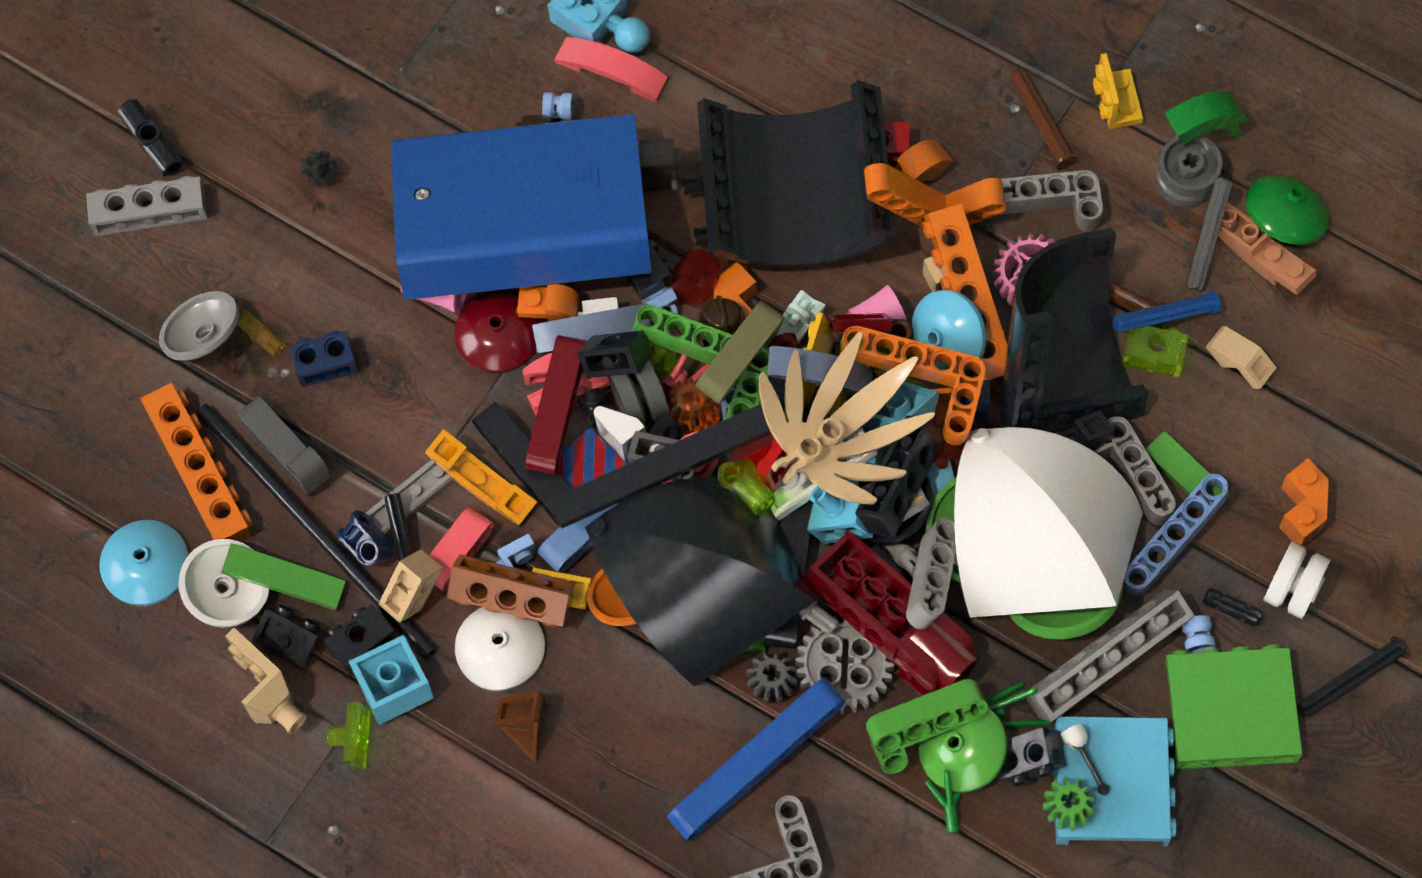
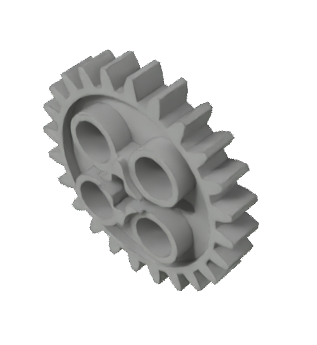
[795,616,894,714]

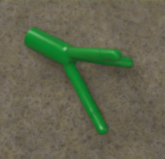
[925,770,962,833]

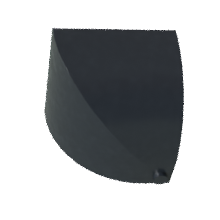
[1000,228,1148,433]
[585,477,815,687]

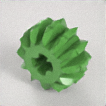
[1043,777,1096,831]

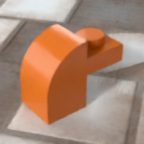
[895,140,953,183]
[714,262,757,318]
[517,284,581,322]

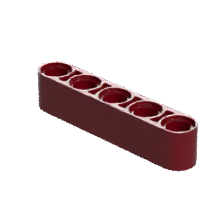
[525,335,587,475]

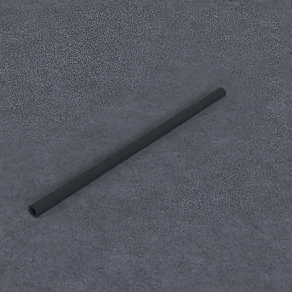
[197,404,436,659]

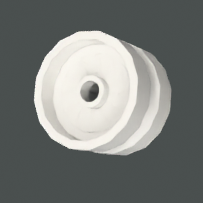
[1263,541,1331,619]

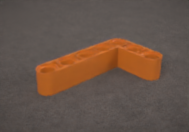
[864,163,1006,235]
[841,326,986,446]

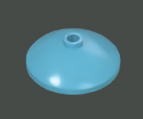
[911,289,986,374]
[100,520,189,606]

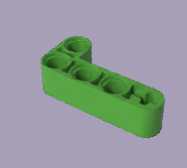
[866,679,988,774]

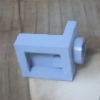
[495,534,536,567]

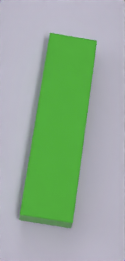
[221,543,345,611]

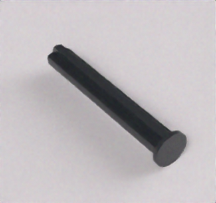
[1298,636,1408,717]

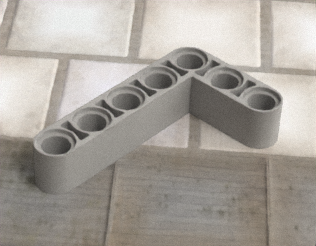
[730,795,823,878]

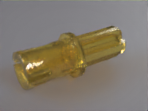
[237,309,286,358]

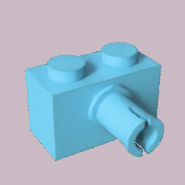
[807,486,873,544]

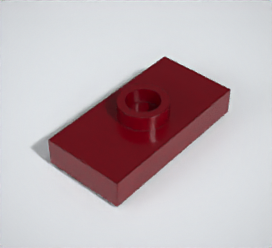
[828,313,892,332]

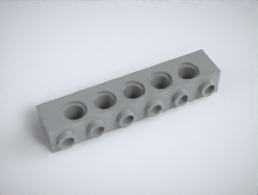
[1026,589,1194,722]

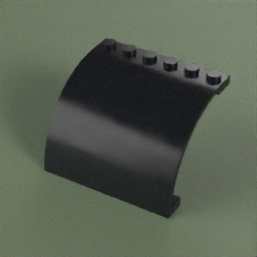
[697,80,896,267]

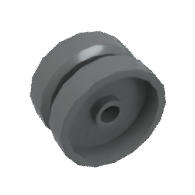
[1155,135,1223,208]
[608,360,670,426]

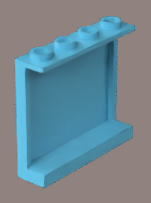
[1054,717,1176,846]

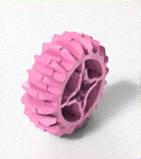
[992,233,1056,306]

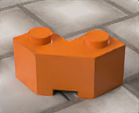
[1279,458,1329,546]

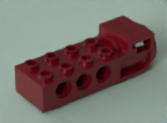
[806,530,980,696]

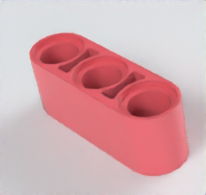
[429,507,495,591]

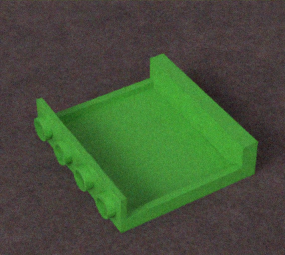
[1164,645,1302,770]

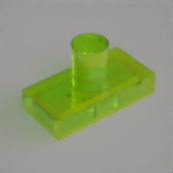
[326,702,371,770]

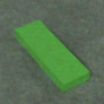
[1145,431,1229,496]

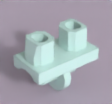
[776,290,825,348]

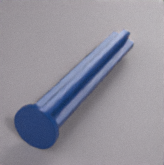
[1112,291,1221,333]

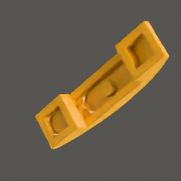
[425,429,537,526]

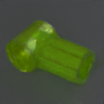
[647,342,678,376]
[718,459,776,515]

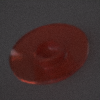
[672,249,720,306]

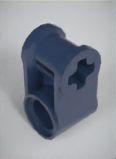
[337,510,394,565]

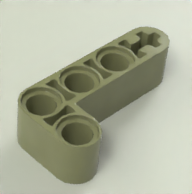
[695,300,785,404]

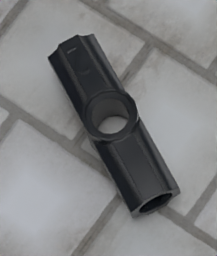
[117,99,184,177]

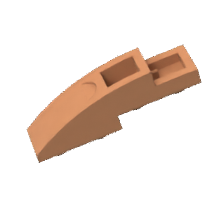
[1218,202,1316,295]

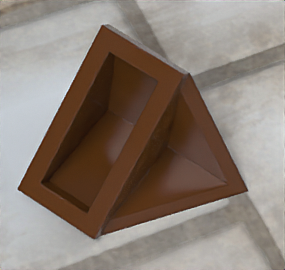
[495,691,547,763]

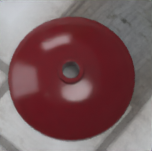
[454,291,540,373]

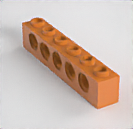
[922,203,1008,380]
[140,382,253,542]

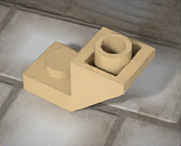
[1206,326,1277,389]

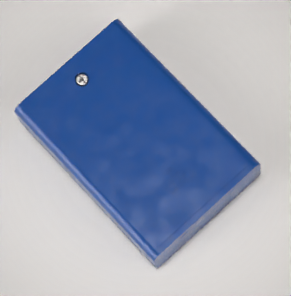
[391,114,652,300]

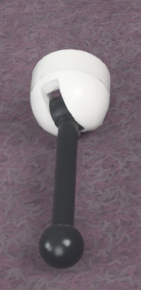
[1060,723,1110,796]

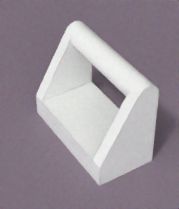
[594,406,646,463]

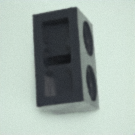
[998,727,1067,787]

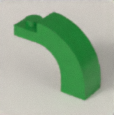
[1165,91,1249,145]

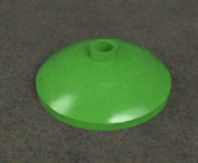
[919,708,1008,793]

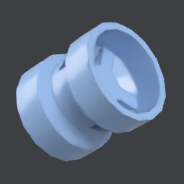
[542,92,573,121]
[1181,615,1216,654]

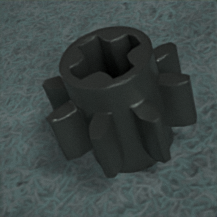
[301,150,337,185]

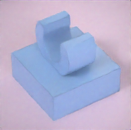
[641,287,678,314]

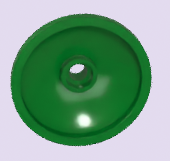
[1246,175,1330,245]

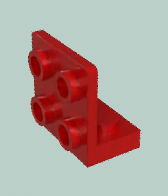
[723,434,793,493]

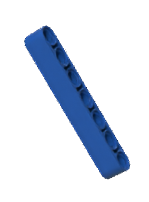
[667,677,846,842]

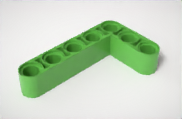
[633,305,769,420]

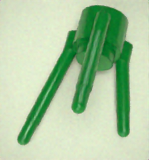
[985,682,1053,728]

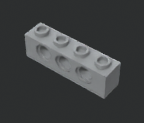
[86,176,208,236]

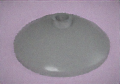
[159,291,239,360]

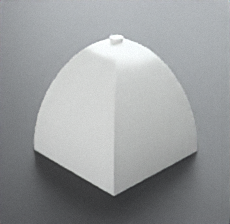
[954,427,1143,618]

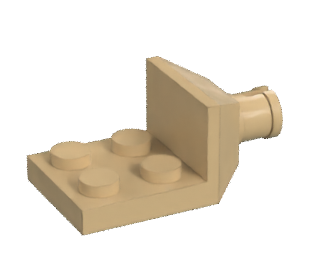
[226,628,307,734]

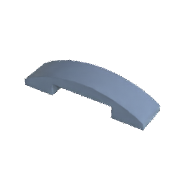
[532,303,651,354]
[767,346,873,396]

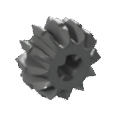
[747,651,798,703]

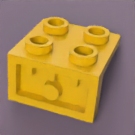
[1093,53,1143,129]

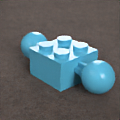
[548,0,650,53]

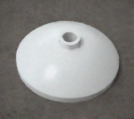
[179,539,269,628]
[455,607,545,691]

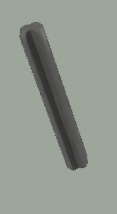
[1186,178,1232,291]

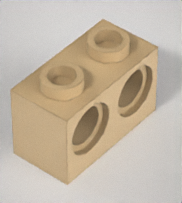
[378,549,443,623]

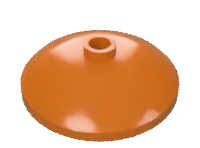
[587,568,637,626]

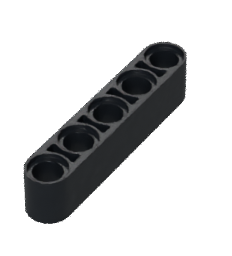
[472,402,571,526]

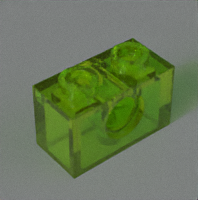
[1122,325,1189,378]

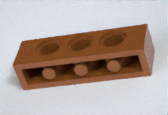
[447,554,575,627]

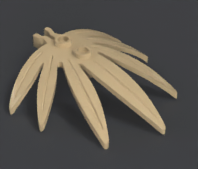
[759,332,935,504]

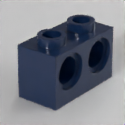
[290,331,358,388]

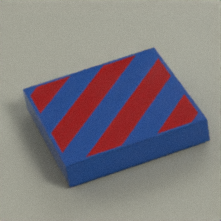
[557,427,628,489]

